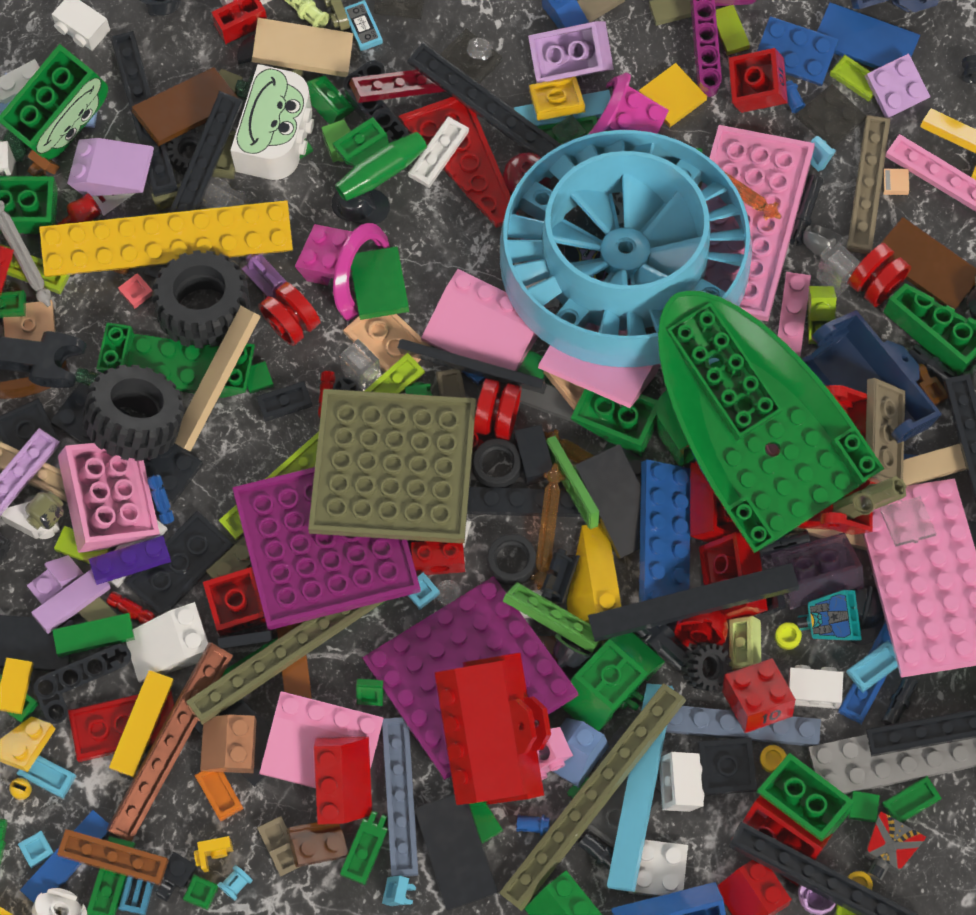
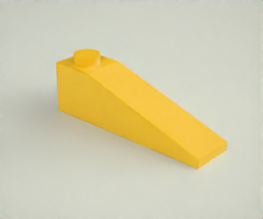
[567,523,621,624]

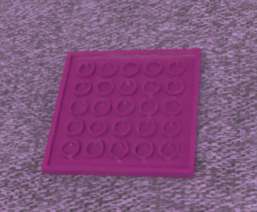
[232,467,421,630]
[362,576,578,780]

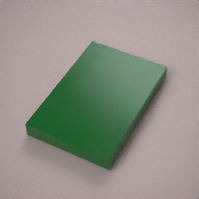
[351,246,409,320]

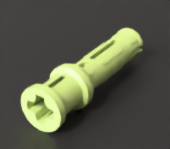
[284,0,330,28]

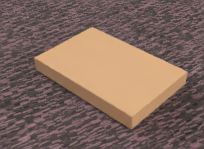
[343,314,431,372]

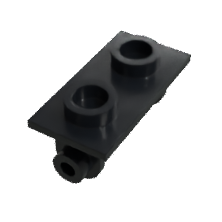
[540,548,580,603]

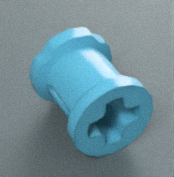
[217,865,253,901]

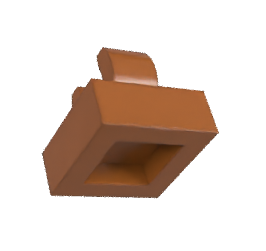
[27,150,60,176]

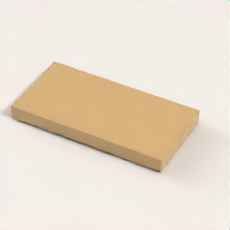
[252,18,353,77]

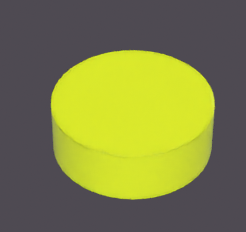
[775,622,802,650]

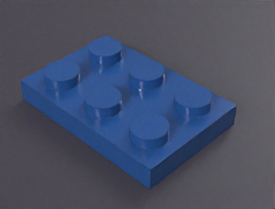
[757,16,839,86]

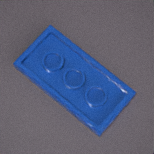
[817,2,920,69]

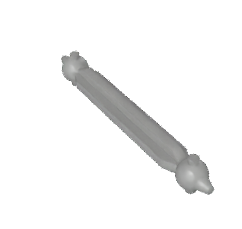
[0,200,51,307]

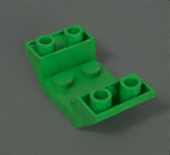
[561,633,665,732]

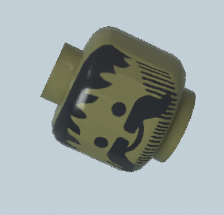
[25,491,64,530]

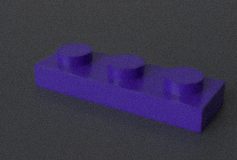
[89,536,171,585]

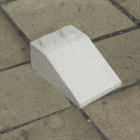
[126,602,209,683]

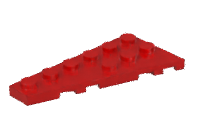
[398,97,519,228]

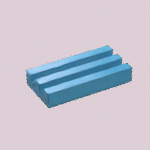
[118,876,154,915]

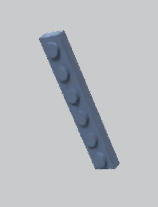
[666,706,821,746]
[382,717,419,877]

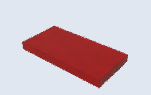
[68,689,175,762]

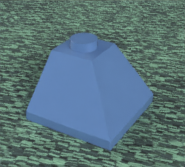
[552,718,609,788]

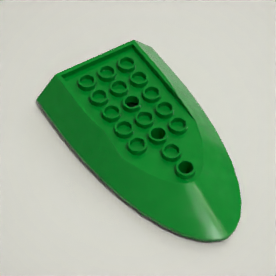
[658,291,884,553]

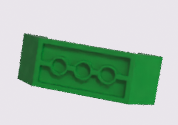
[96,323,255,398]

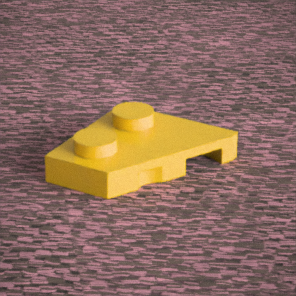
[0,716,55,772]

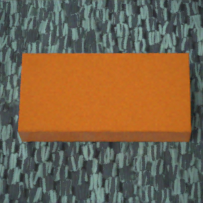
[195,771,244,822]

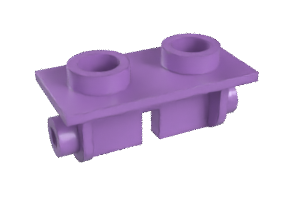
[241,254,287,298]

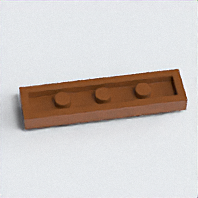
[57,829,169,886]

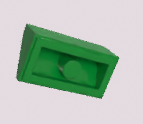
[307,75,355,124]

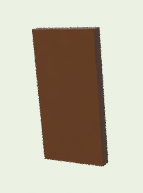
[132,67,238,146]
[881,217,976,310]

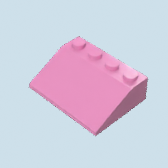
[421,269,538,371]
[538,323,660,408]
[58,443,160,553]
[259,691,383,788]

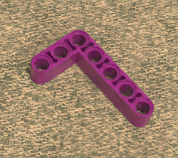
[690,0,757,97]

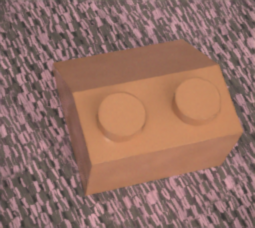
[200,715,257,773]

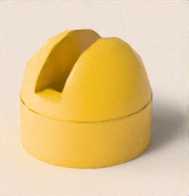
[9,777,32,800]

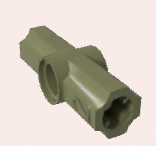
[832,476,906,520]

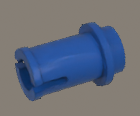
[786,81,806,113]
[516,814,550,836]

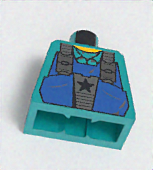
[797,590,862,640]

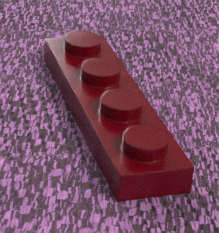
[349,70,445,103]

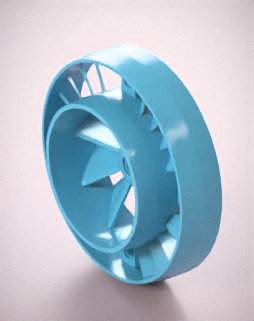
[500,130,752,367]

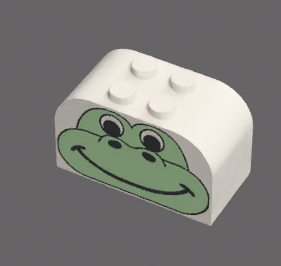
[230,64,314,180]

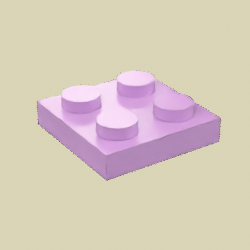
[865,54,930,118]

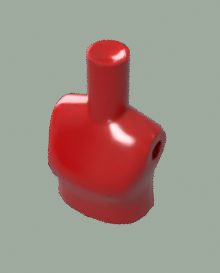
[56,193,102,225]

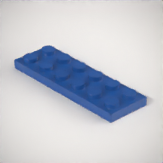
[639,459,691,602]

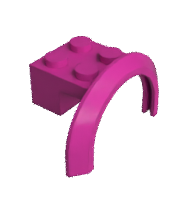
[588,72,669,135]
[295,223,389,321]

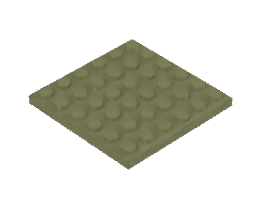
[308,389,476,543]

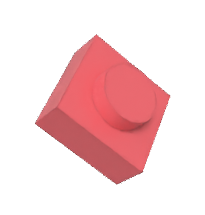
[118,273,153,309]

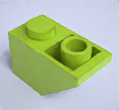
[808,286,837,344]

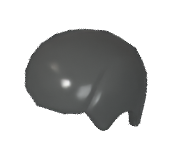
[803,225,843,256]

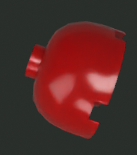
[674,610,728,647]

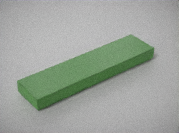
[546,436,599,529]
[503,582,603,653]

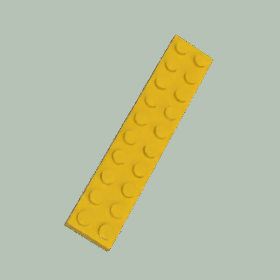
[39,201,293,277]

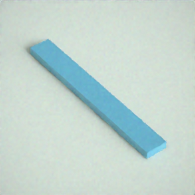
[607,683,674,892]

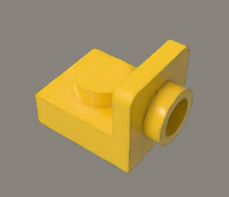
[194,836,233,872]

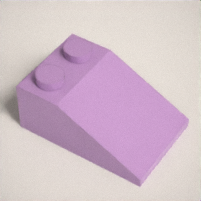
[528,21,614,83]
[67,138,154,196]

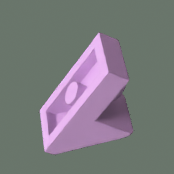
[27,555,84,604]

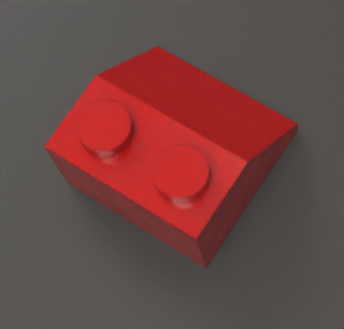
[717,860,792,915]

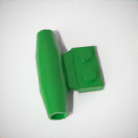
[333,117,427,201]

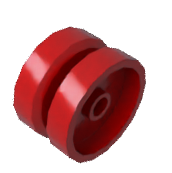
[848,243,911,307]
[258,282,321,346]
[474,379,522,440]

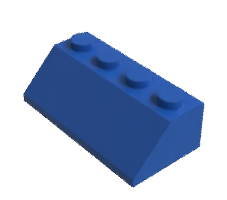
[611,882,726,915]

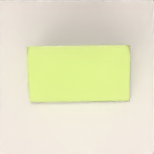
[729,616,761,670]

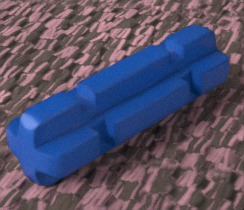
[147,474,174,524]

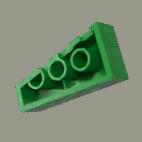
[883,283,976,376]

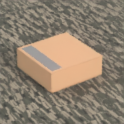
[883,169,909,195]

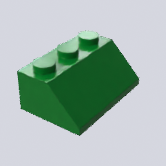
[757,753,854,841]
[524,870,602,915]

